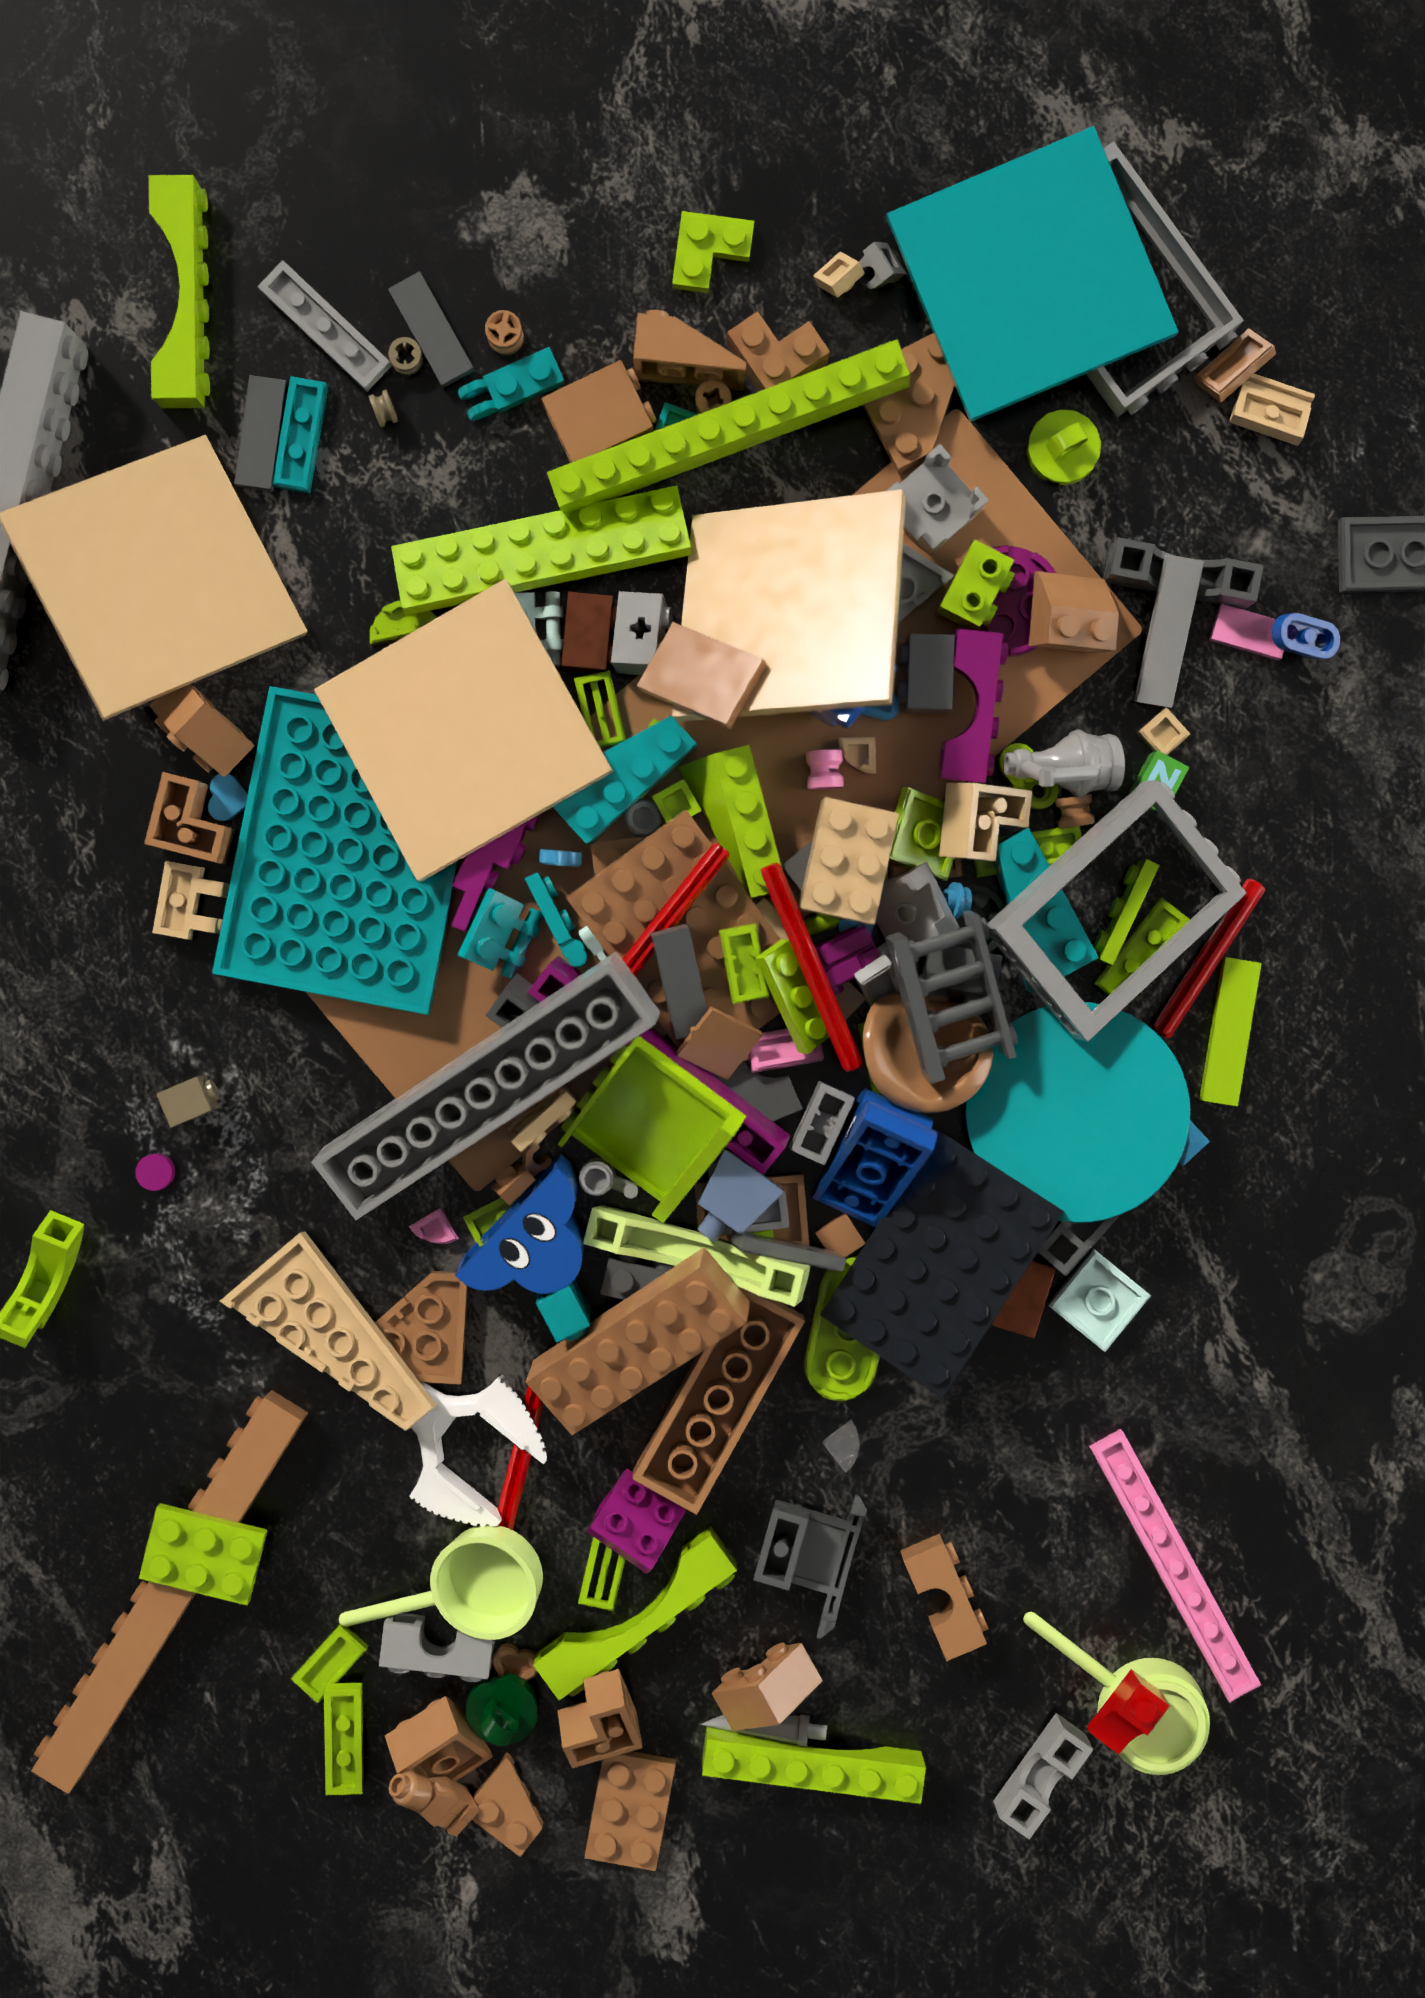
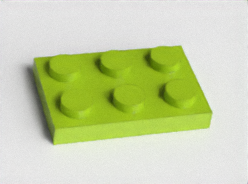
[139,1503,268,1605]

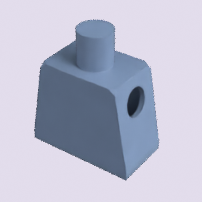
[698,1147,783,1242]

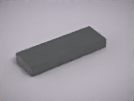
[388,271,475,388]
[234,375,288,492]
[650,924,707,1040]
[730,1229,846,1272]

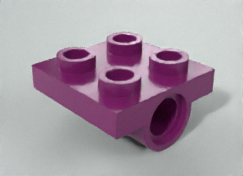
[587,1469,686,1574]

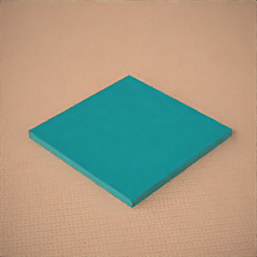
[886,126,1179,422]

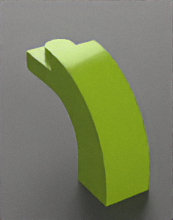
[0,1210,84,1348]

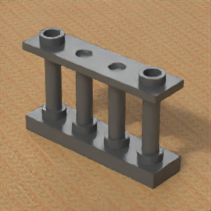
[885,910,1018,1084]

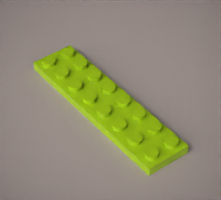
[391,486,692,616]

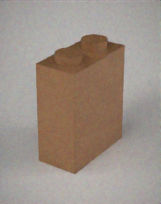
[541,360,657,463]

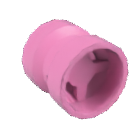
[806,750,844,790]

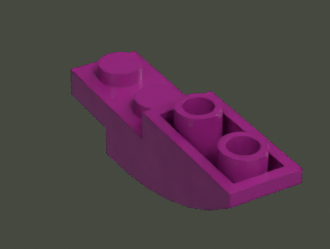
[451,814,540,932]

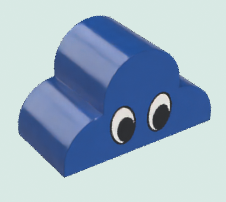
[812,1088,937,1227]
[455,1153,585,1294]

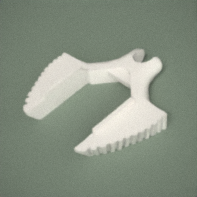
[409,1374,547,1527]

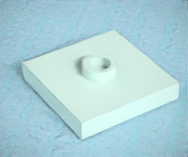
[1047,1248,1151,1352]

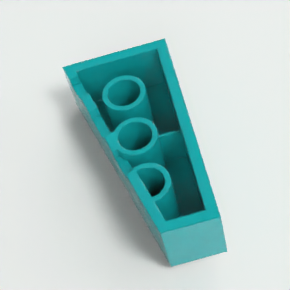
[553,716,698,845]
[993,828,1099,993]

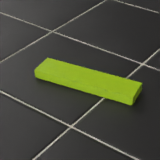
[1199,957,1262,1106]

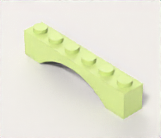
[583,1204,811,1306]

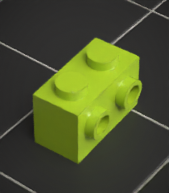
[936,539,1015,631]

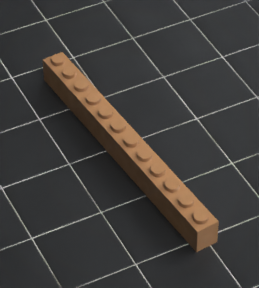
[31,1390,308,1794]

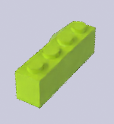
[678,744,782,899]

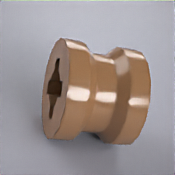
[485,310,524,355]
[695,380,732,414]
[1055,794,1095,828]

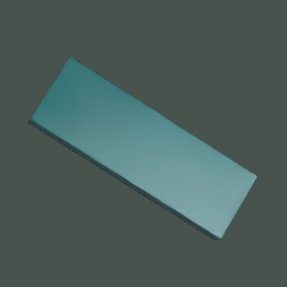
[272,376,329,494]

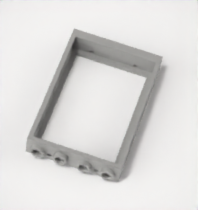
[1086,141,1244,418]
[987,780,1246,1041]

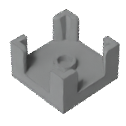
[887,444,989,556]
[875,862,959,963]

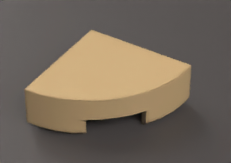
[838,737,876,775]

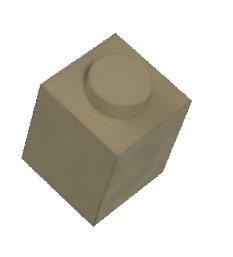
[156,1075,220,1128]

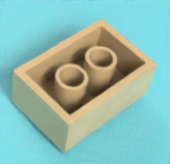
[798,797,899,925]

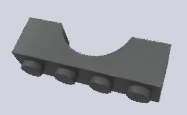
[1103,537,1264,609]
[1038,1215,1120,1277]

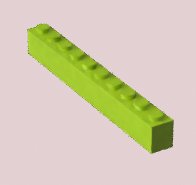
[547,339,910,514]

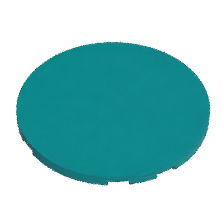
[966,1002,1190,1223]

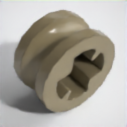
[388,337,423,375]
[369,389,398,428]

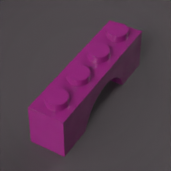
[938,629,1008,783]

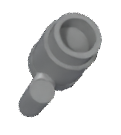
[579,1158,639,1199]

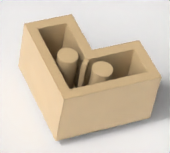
[939,783,1032,861]

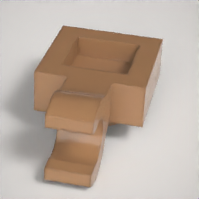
[491,1145,552,1205]

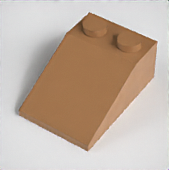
[633,310,746,391]

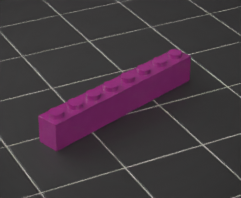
[527,956,790,1175]

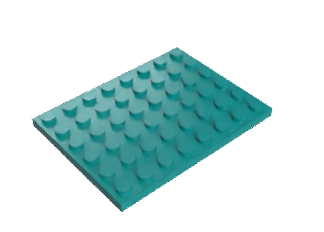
[212,686,461,1015]

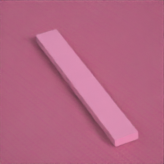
[1089,1429,1261,1702]

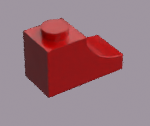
[1087,1669,1170,1755]

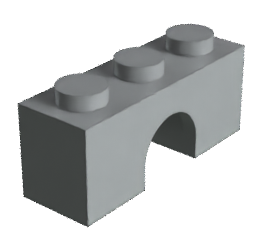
[379,1613,495,1682]
[993,1713,1094,1840]

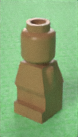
[389,1771,479,1837]

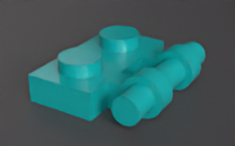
[457,888,543,979]

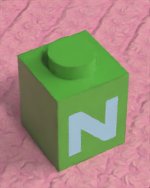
[1129,750,1189,811]

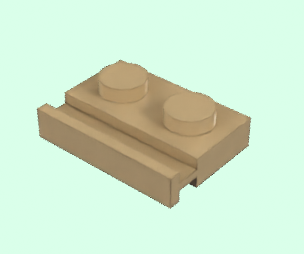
[1229,374,1315,446]
[507,1084,576,1152]

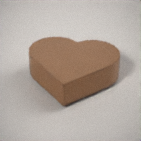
[492,1643,538,1681]

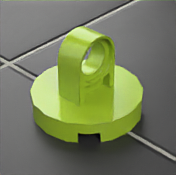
[1026,409,1101,486]

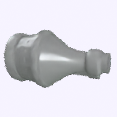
[1004,729,1125,797]

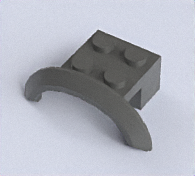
[753,1495,867,1639]

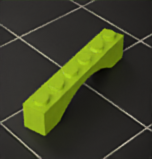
[149,175,210,408]
[533,1526,737,1700]
[702,1726,926,1804]

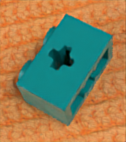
[536,1278,590,1342]

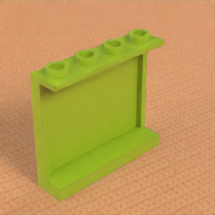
[558,1036,747,1223]

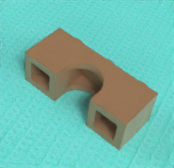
[900,1534,988,1661]

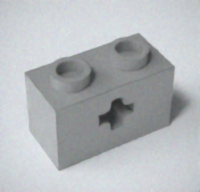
[611,592,673,675]
[789,1081,855,1165]

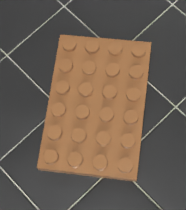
[566,809,780,1048]

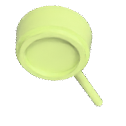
[339,1524,543,1640]
[1023,1612,1210,1775]

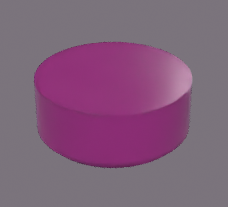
[136,1153,175,1191]

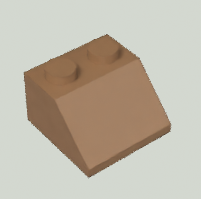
[1029,571,1119,653]
[385,1696,493,1781]

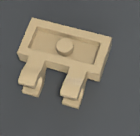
[152,861,230,940]

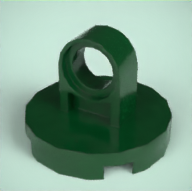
[466,1672,539,1746]

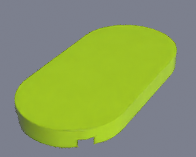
[804,1256,880,1401]

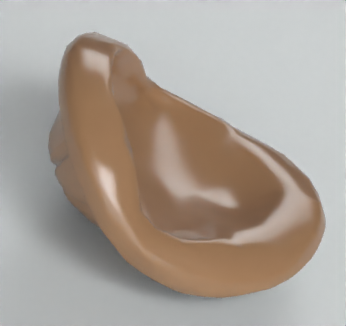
[863,994,993,1113]

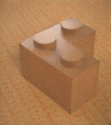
[727,311,830,392]
[149,684,254,777]
[144,772,235,865]
[712,1643,823,1731]
[558,1669,643,1768]

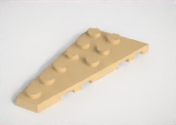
[220,1232,437,1431]

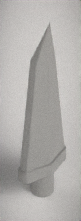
[700,1715,827,1747]

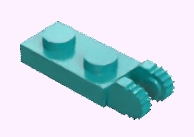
[458,347,565,421]
[525,872,589,968]

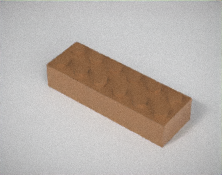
[526,1247,750,1435]
[632,1287,805,1515]

